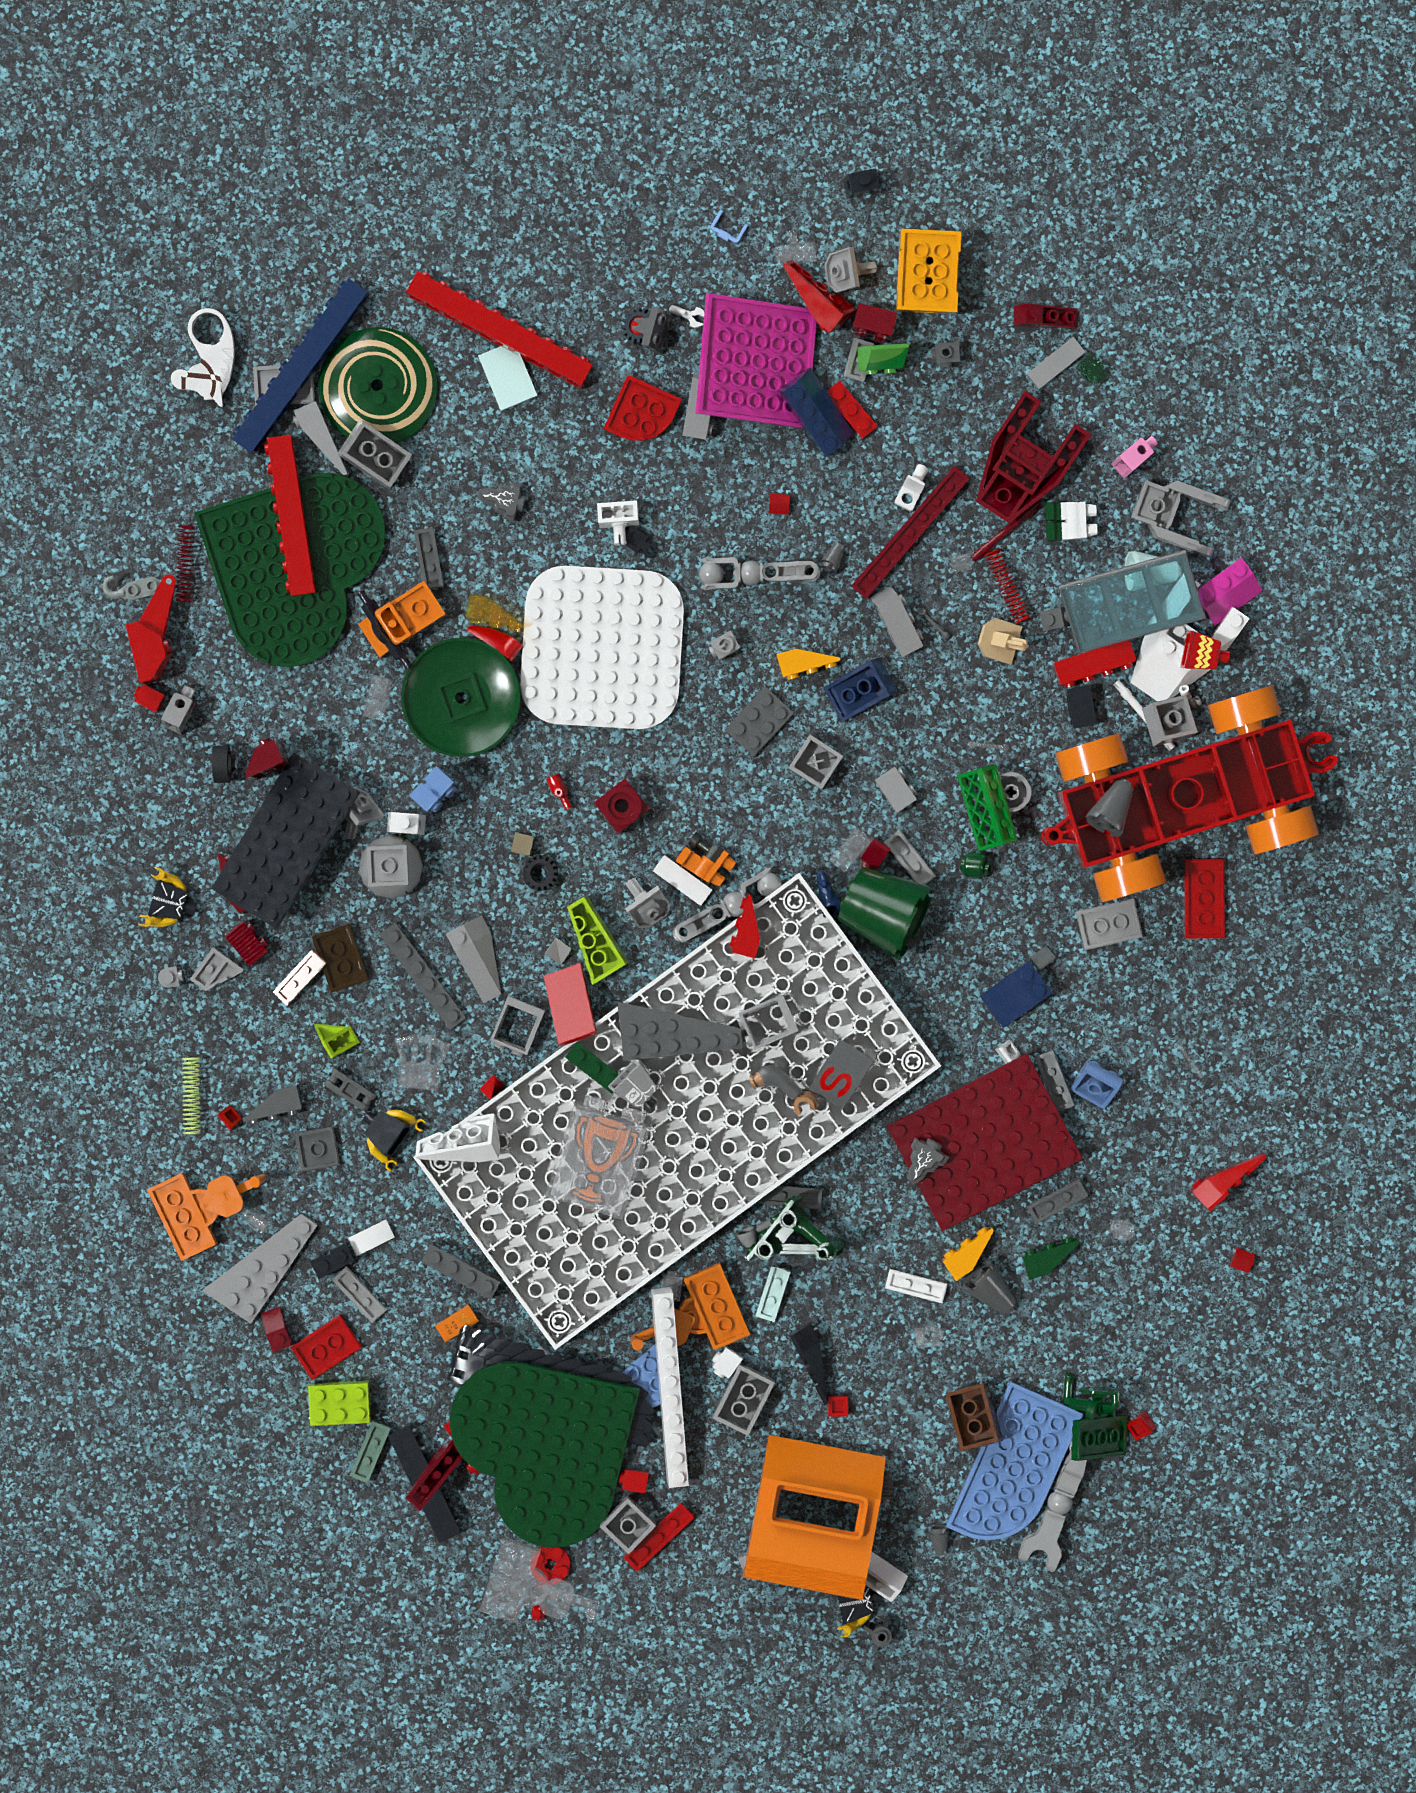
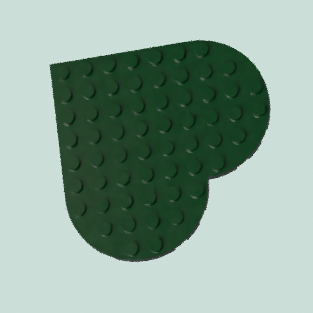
[194,473,385,667]
[450,1361,640,1548]

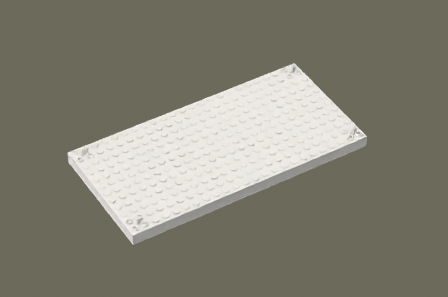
[413,873,941,1350]

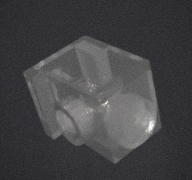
[914,1324,944,1348]

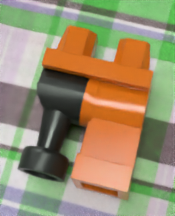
[676,831,736,886]

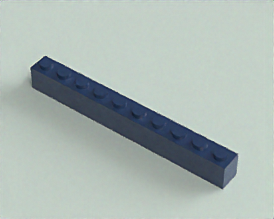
[232,278,369,455]

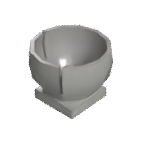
[359,835,423,899]

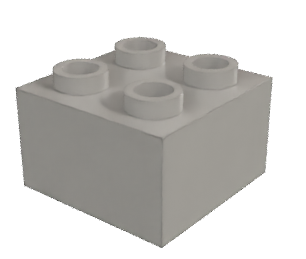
[788,735,843,790]

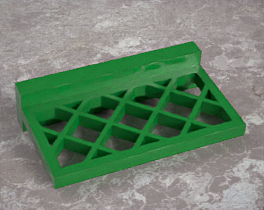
[957,764,1018,851]

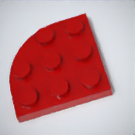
[603,375,682,441]

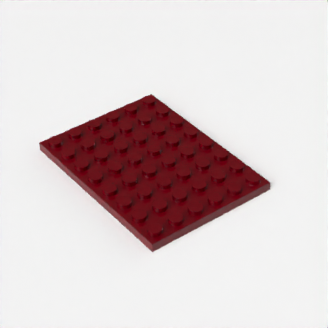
[886,1053,1083,1231]

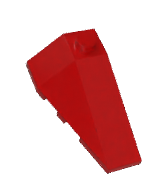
[1190,1153,1267,1211]

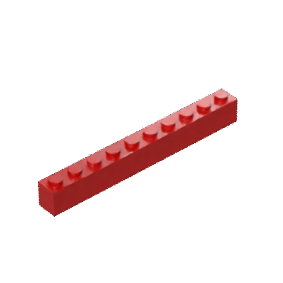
[406,271,593,389]

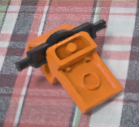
[357,581,446,670]

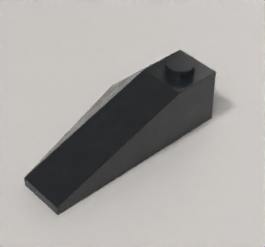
[789,1322,828,1406]

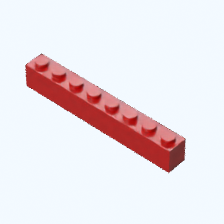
[264,435,316,597]

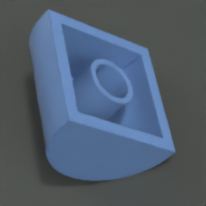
[1070,1060,1123,1109]

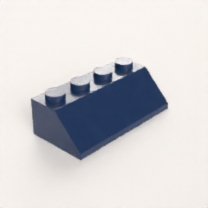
[778,367,854,457]

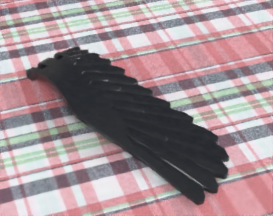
[447,1324,654,1448]

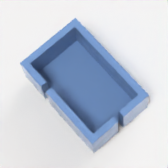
[409,766,457,813]

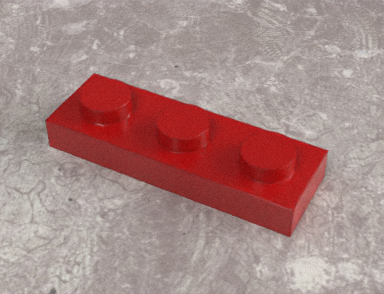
[827,380,878,439]

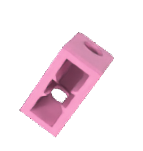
[1111,435,1158,479]

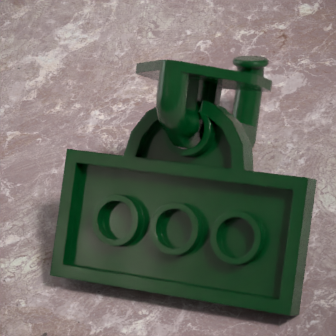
[1063,1373,1128,1461]

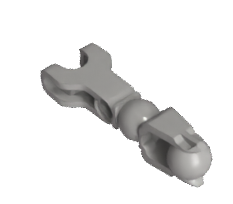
[699,558,821,591]
[672,868,782,942]

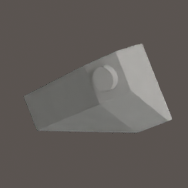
[446,915,501,1003]

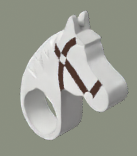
[171,308,235,407]

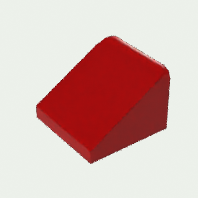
[1127,1411,1156,1441]

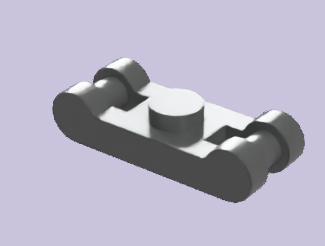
[323,1068,377,1112]

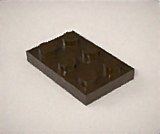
[312,924,369,993]

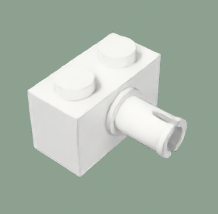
[597,501,639,545]

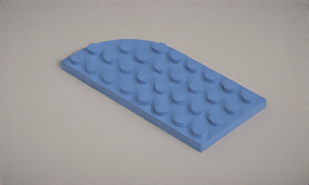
[946,1381,1083,1540]

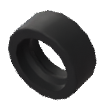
[212,746,232,783]

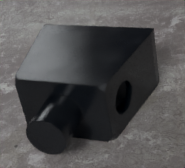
[843,169,883,199]

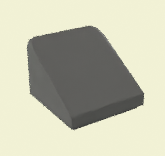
[1031,946,1056,969]

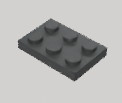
[725,687,794,757]

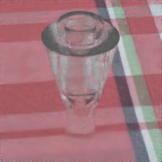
[237,1207,270,1234]

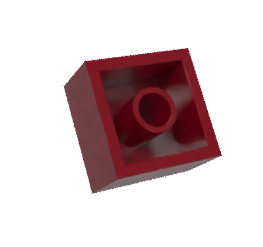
[852,303,898,343]

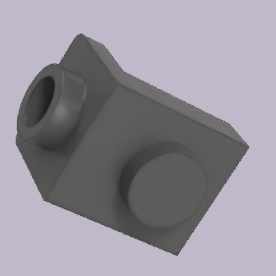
[1040,607,1070,631]

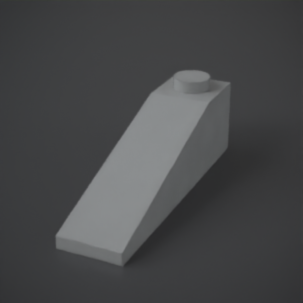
[293,401,349,477]

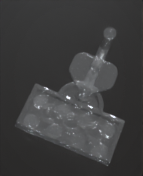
[479,1537,600,1623]

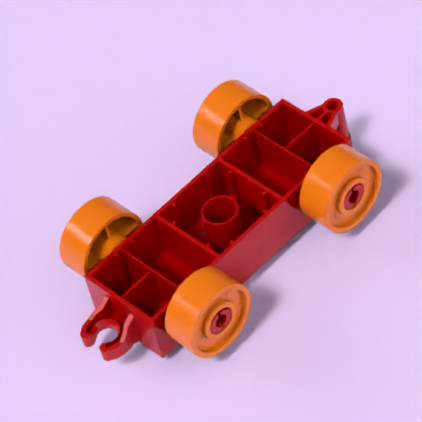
[1040,685,1338,902]

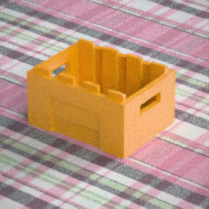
[896,229,961,314]

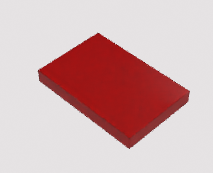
[290,1314,362,1380]

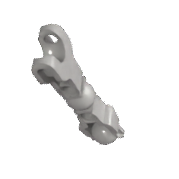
[1018,1441,1087,1572]

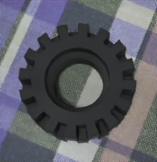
[522,855,559,891]

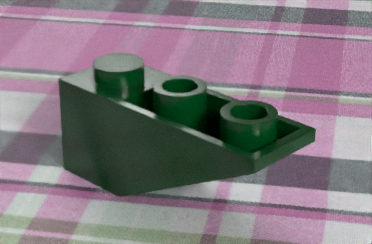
[1021,1236,1080,1280]

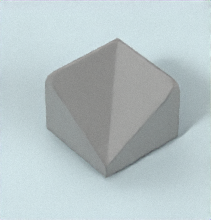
[545,938,572,965]

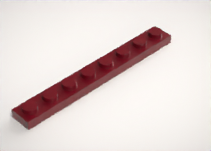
[851,466,969,599]

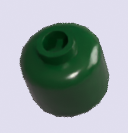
[960,852,991,879]

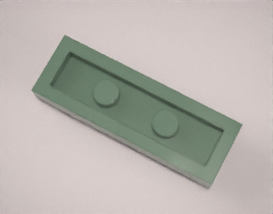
[349,1420,391,1483]

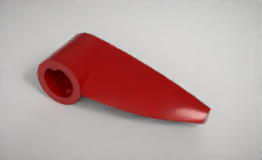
[466,626,523,662]

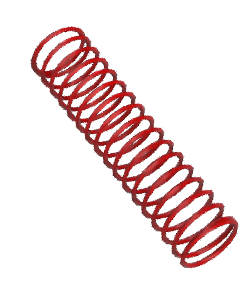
[984,548,1031,624]

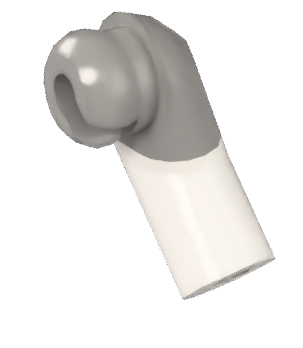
[1179,685,1202,708]

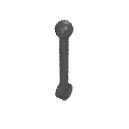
[918,608,950,639]

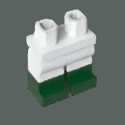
[1045,502,1097,542]

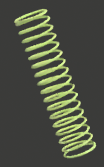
[182,1058,201,1134]

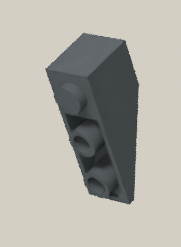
[243,1085,303,1124]

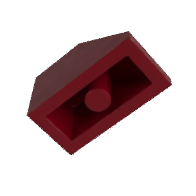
[860,838,890,869]
[261,1306,294,1352]

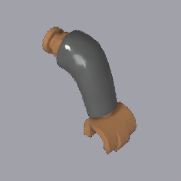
[749,1065,818,1116]

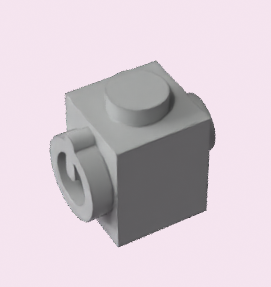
[709,630,740,660]

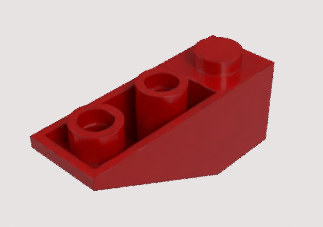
[729,894,760,959]

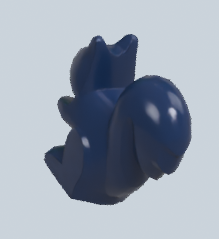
[817,870,840,918]

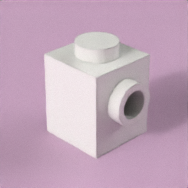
[712,1346,742,1378]

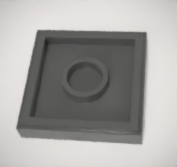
[294,1126,340,1172]

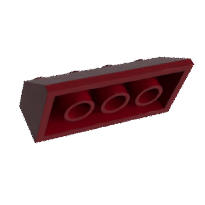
[245,738,289,780]

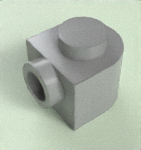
[158,966,184,988]

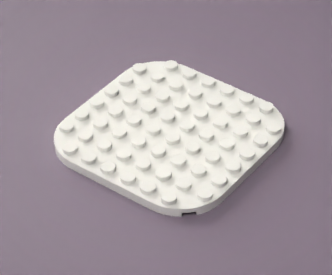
[520,566,684,729]

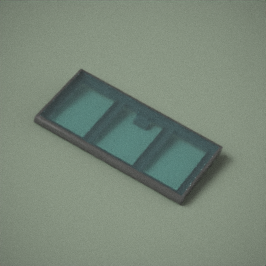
[1059,549,1206,653]

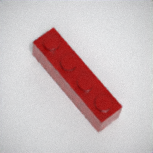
[1052,640,1137,688]

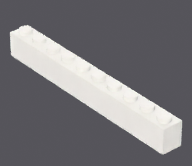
[651,1287,689,1488]

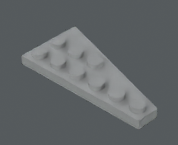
[202,1214,318,1323]

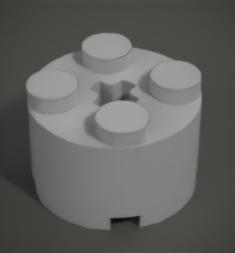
[1000,772,1031,812]

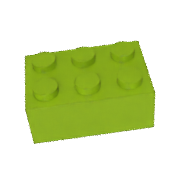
[308,1380,372,1426]

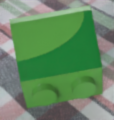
[857,343,909,375]

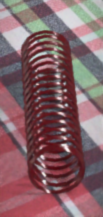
[175,525,195,602]

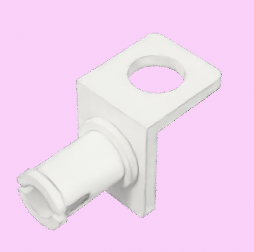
[894,464,928,511]

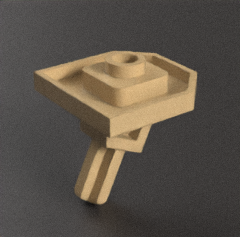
[978,618,1029,665]

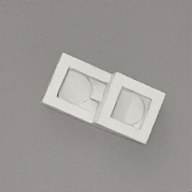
[348,1220,394,1256]

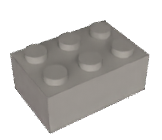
[337,421,412,488]
[713,1363,775,1436]

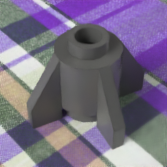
[862,1614,900,1653]

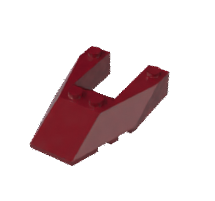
[976,391,1091,523]

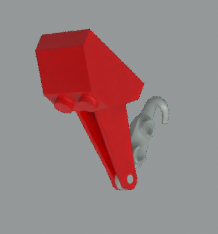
[103,574,177,685]

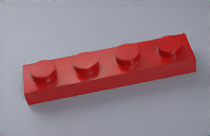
[623,1502,695,1572]

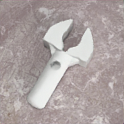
[669,305,704,328]

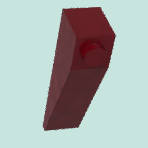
[405,1439,463,1511]

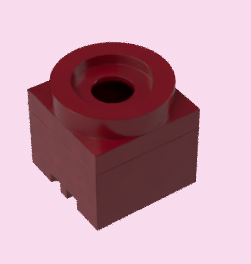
[594,778,650,834]

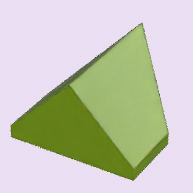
[314,1024,360,1059]

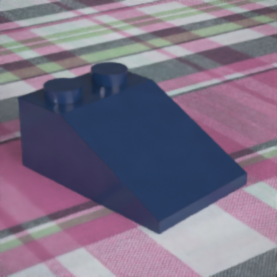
[824,657,898,722]
[980,961,1052,1028]

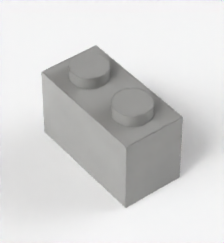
[874,767,917,813]

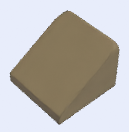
[511,832,534,856]

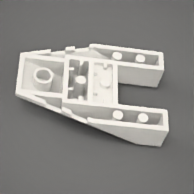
[1130,573,1250,701]

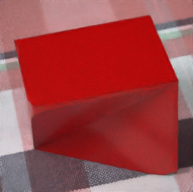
[480,1075,504,1100]

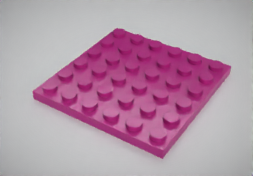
[695,293,817,429]

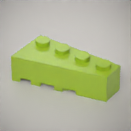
[567,895,628,985]

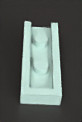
[756,1265,790,1322]

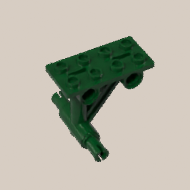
[745,1194,846,1262]

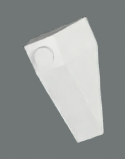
[415,1113,500,1162]

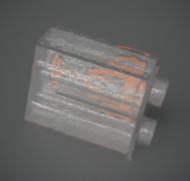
[546,1094,651,1220]

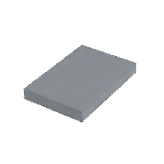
[253,365,315,406]
[1076,898,1143,950]

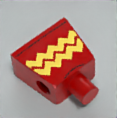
[1180,630,1230,669]

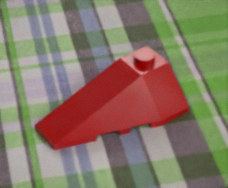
[783,260,857,333]

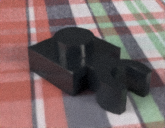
[625,526,658,559]

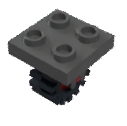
[622,306,673,354]

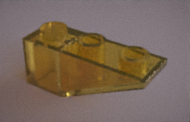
[465,594,525,632]

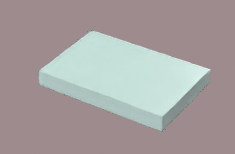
[478,345,537,411]

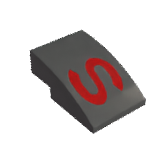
[808,1038,875,1110]

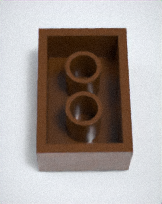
[945,1383,1003,1452]

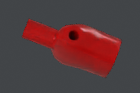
[546,773,572,810]

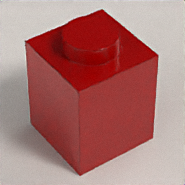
[134,684,166,713]
[619,1467,649,1493]

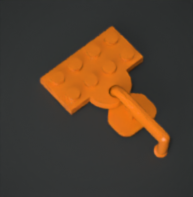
[147,1172,267,1261]
[630,1262,750,1351]

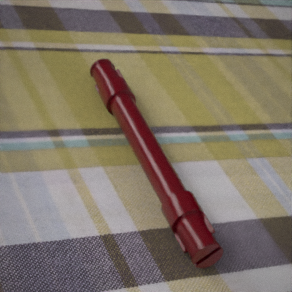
[970,501,1042,562]

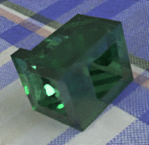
[1075,352,1107,385]

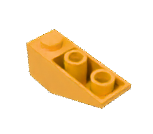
[776,649,840,680]
[942,1226,994,1281]

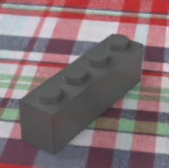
[421,1242,501,1300]

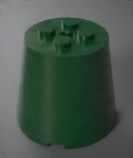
[838,867,933,960]

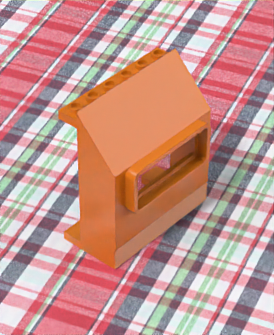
[742,1435,886,1600]

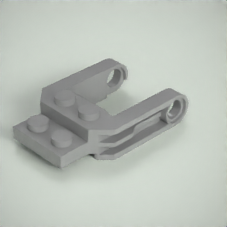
[1131,480,1231,558]

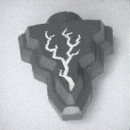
[477,482,526,522]
[908,1137,949,1184]

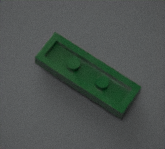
[565,1041,619,1094]

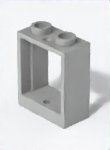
[736,994,798,1050]
[490,996,545,1057]

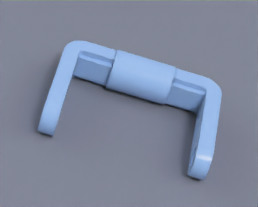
[711,209,748,244]

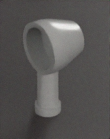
[736,1218,772,1247]

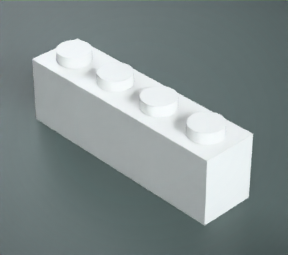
[865,1552,908,1602]

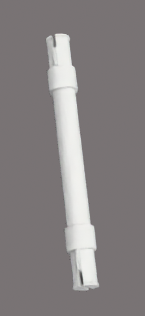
[1113,679,1175,751]

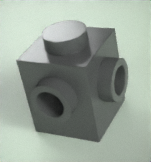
[931,342,960,369]

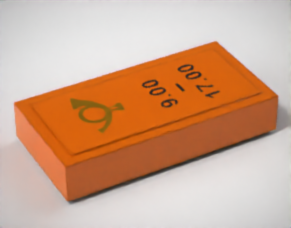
[435,1304,479,1342]

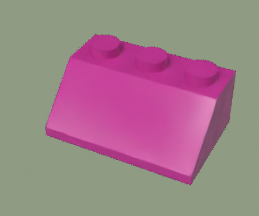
[1198,557,1263,626]

